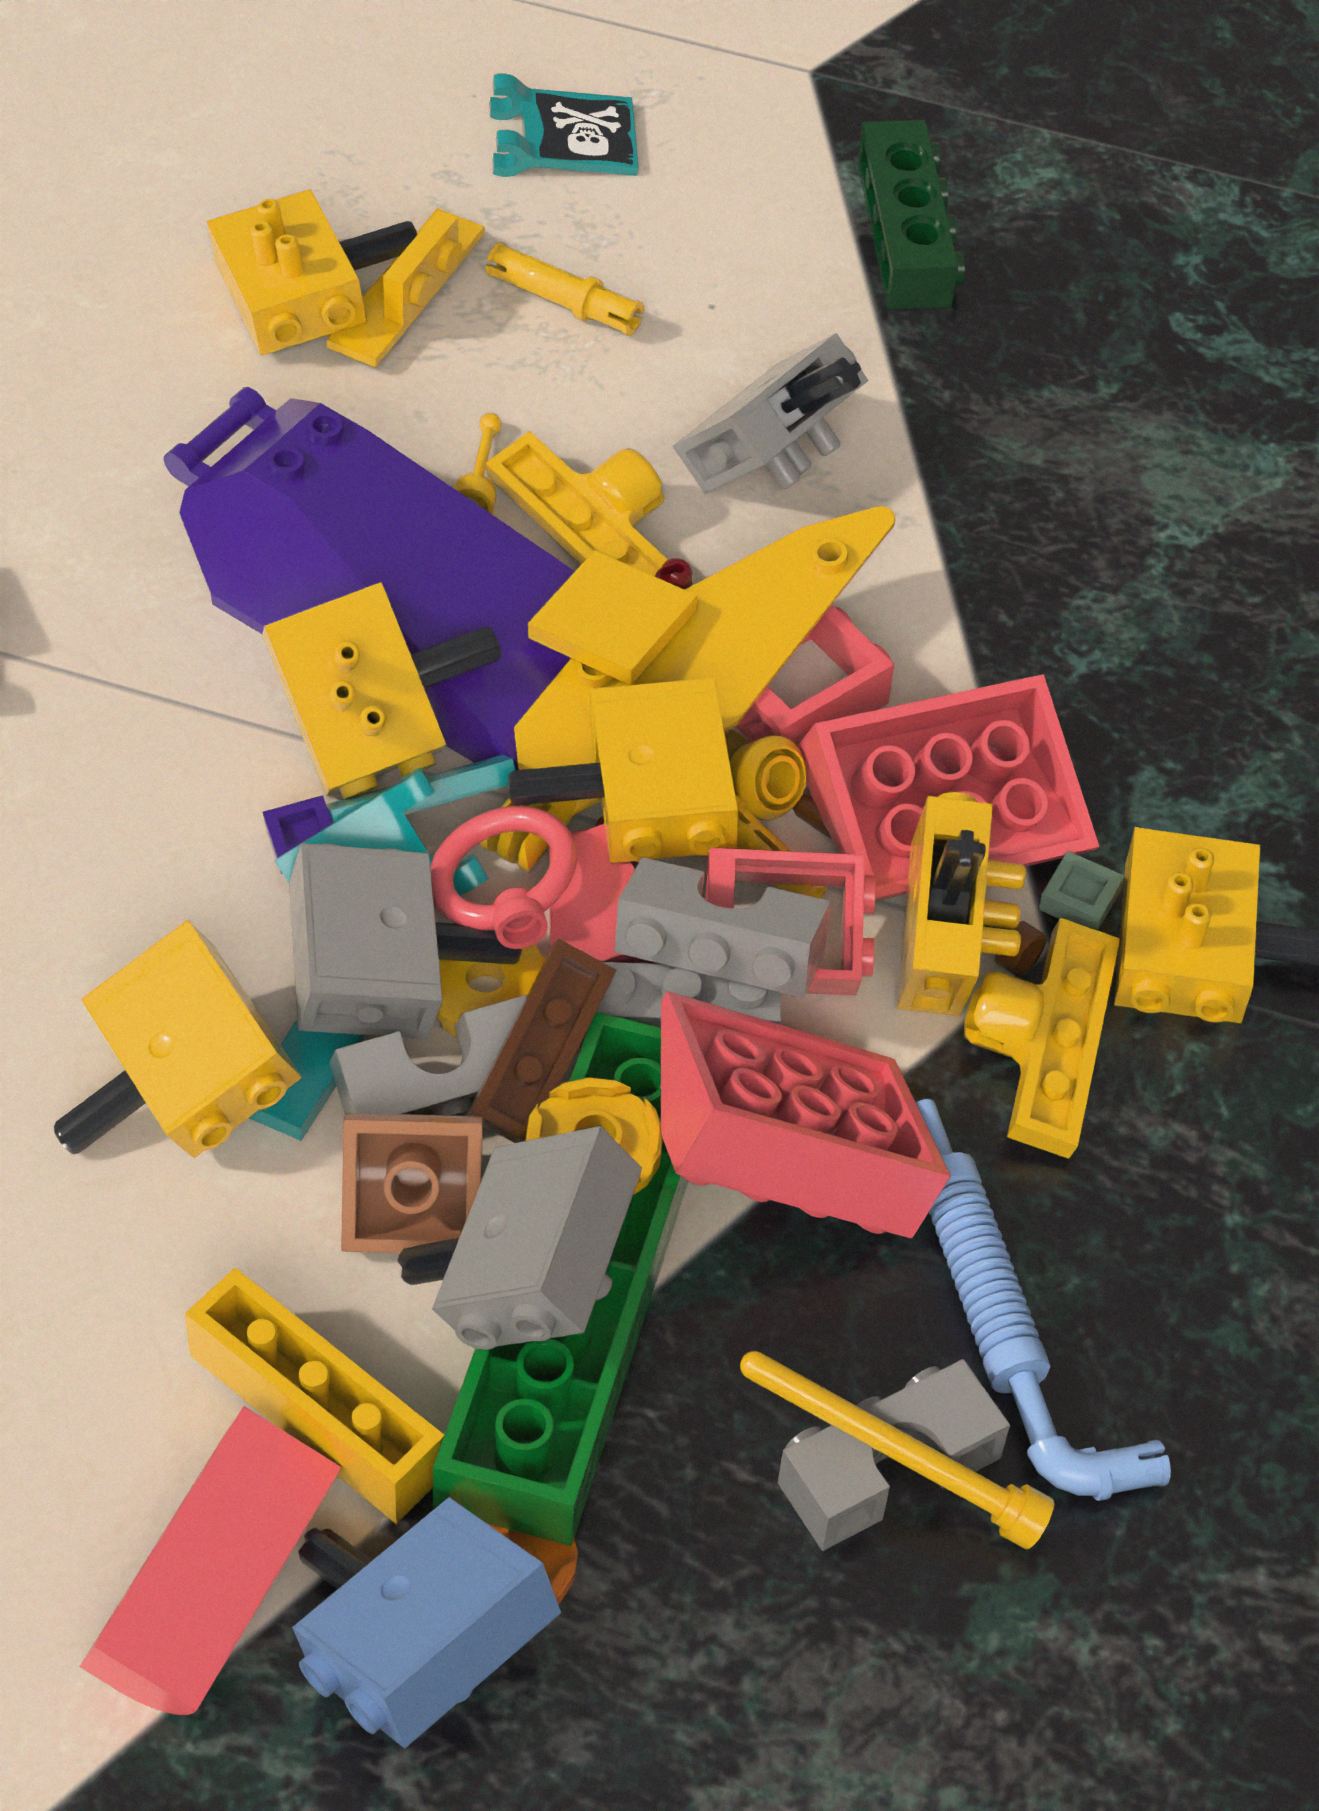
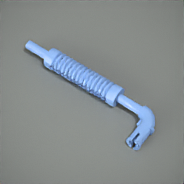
[916,1099,1171,1501]

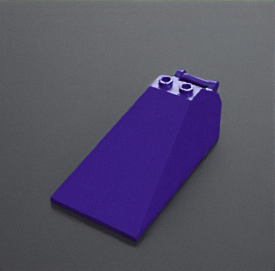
[163,387,575,770]

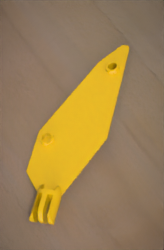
[479,506,895,873]

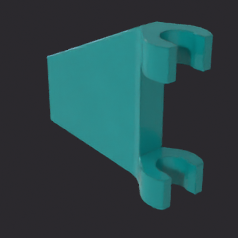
[274,768,489,896]

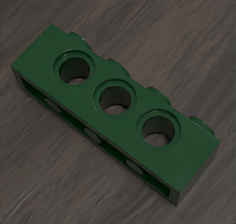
[858,120,965,310]

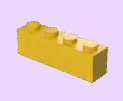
[185,1267,444,1524]

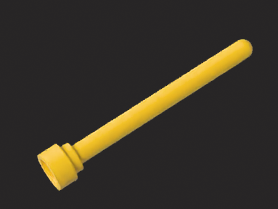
[740,1351,1054,1550]

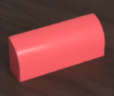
[79,1406,342,1715]

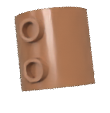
[341,1113,483,1253]

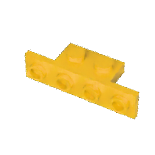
[327,208,485,368]

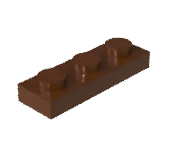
[466,938,617,1143]

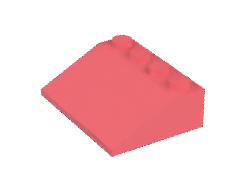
[797,674,1099,901]
[661,991,951,1239]

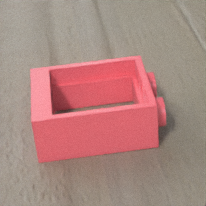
[735,605,894,746]
[706,848,876,996]

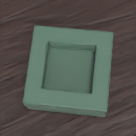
[1039,851,1125,931]

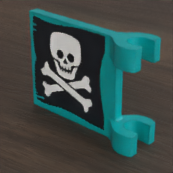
[489,73,639,177]

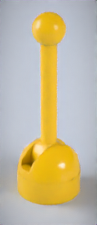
[452,413,502,515]

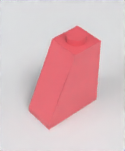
[549,824,661,964]

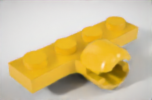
[485,431,668,576]
[964,918,1120,1159]

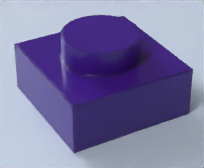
[262,795,333,874]

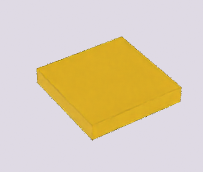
[528,550,697,685]

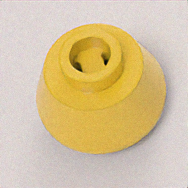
[729,735,807,820]

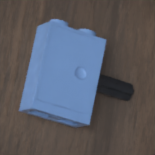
[292,1497,561,1748]

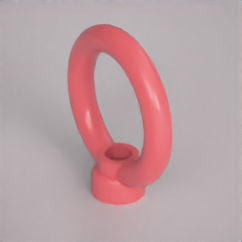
[430,806,577,949]

